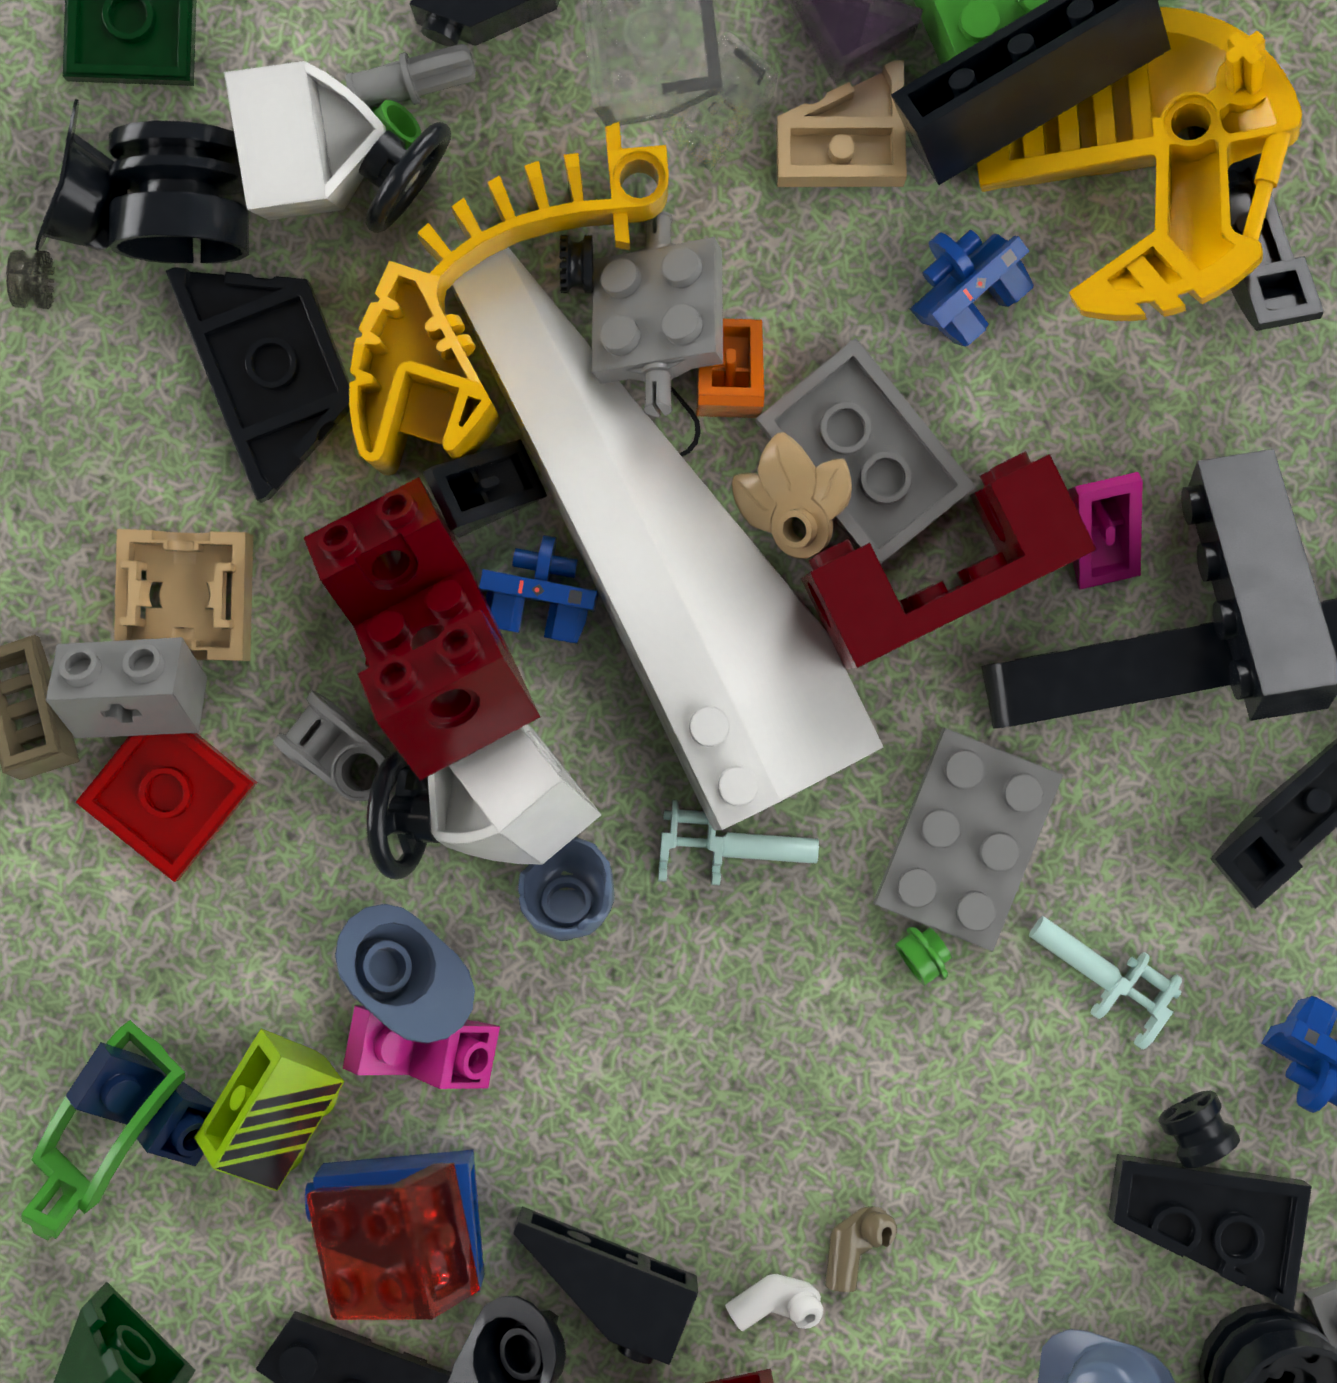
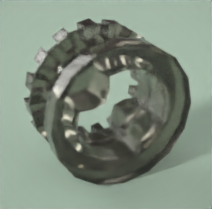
[6,250,55,309]

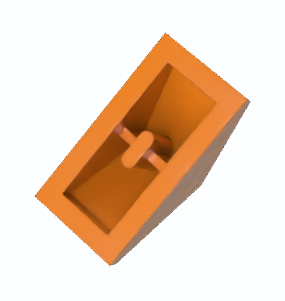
[696,318,764,418]

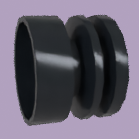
[109,120,249,263]
[1198,1303,1337,1383]

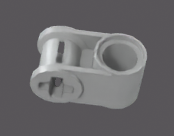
[273,690,398,801]

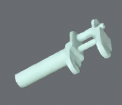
[658,800,819,886]
[1029,916,1182,1050]

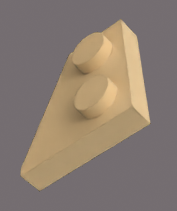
[776,60,907,187]

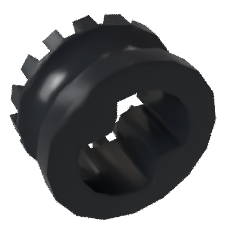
[559,235,593,293]

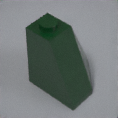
[53,1282,196,1383]

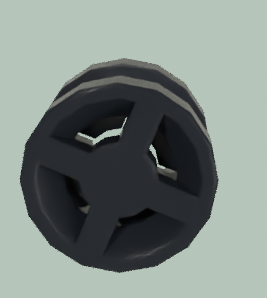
[1158,1091,1240,1168]

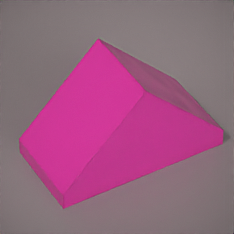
[1068,472,1143,590]

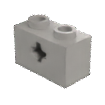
[46,637,207,738]

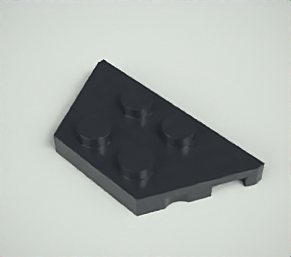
[166,267,350,503]

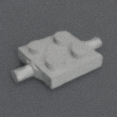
[592,211,723,417]

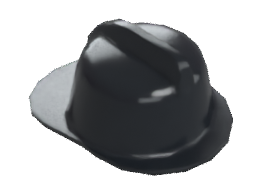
[35,99,128,251]
[448,1296,566,1383]

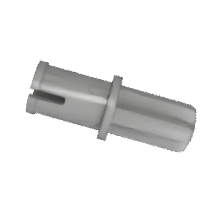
[345,44,476,109]

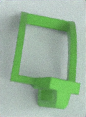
[21,1020,185,1241]

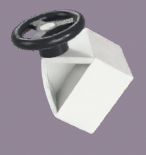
[224,61,451,233]
[366,724,601,880]

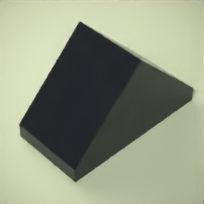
[423,439,547,538]

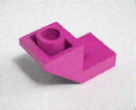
[343,1005,500,1089]

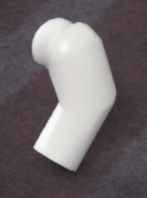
[725,1274,824,1332]

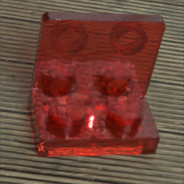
[306,1163,480,1320]

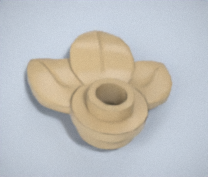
[732,432,852,559]

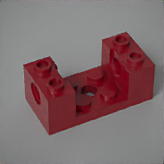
[801,451,1097,669]
[303,477,540,781]

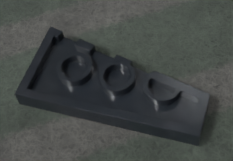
[255,1311,451,1383]

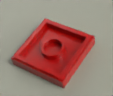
[75,733,258,882]

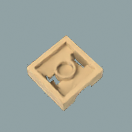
[114,529,253,661]

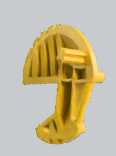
[977,7,1302,321]

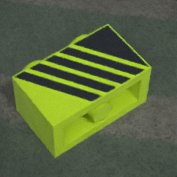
[194,1028,344,1192]

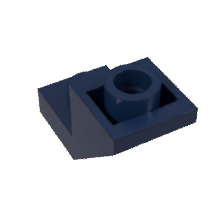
[66,1042,215,1166]

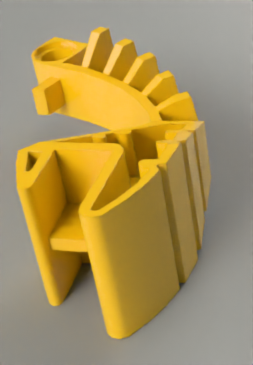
[349,122,669,476]

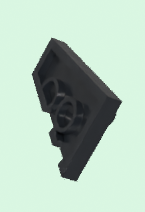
[1108,1154,1312,1312]

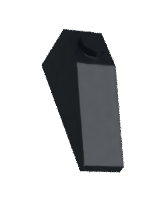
[513,1206,698,1365]

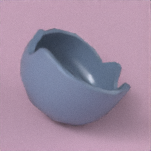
[518,837,615,941]

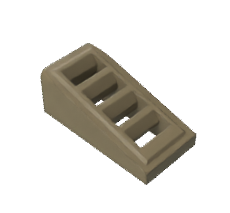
[0,634,80,780]

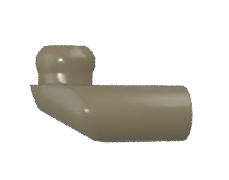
[825,1206,897,1292]

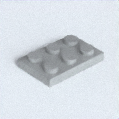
[755,338,976,564]
[873,728,1063,951]

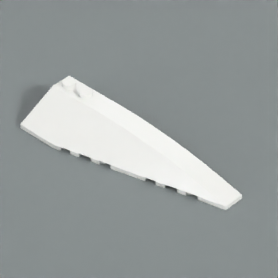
[451,247,883,830]

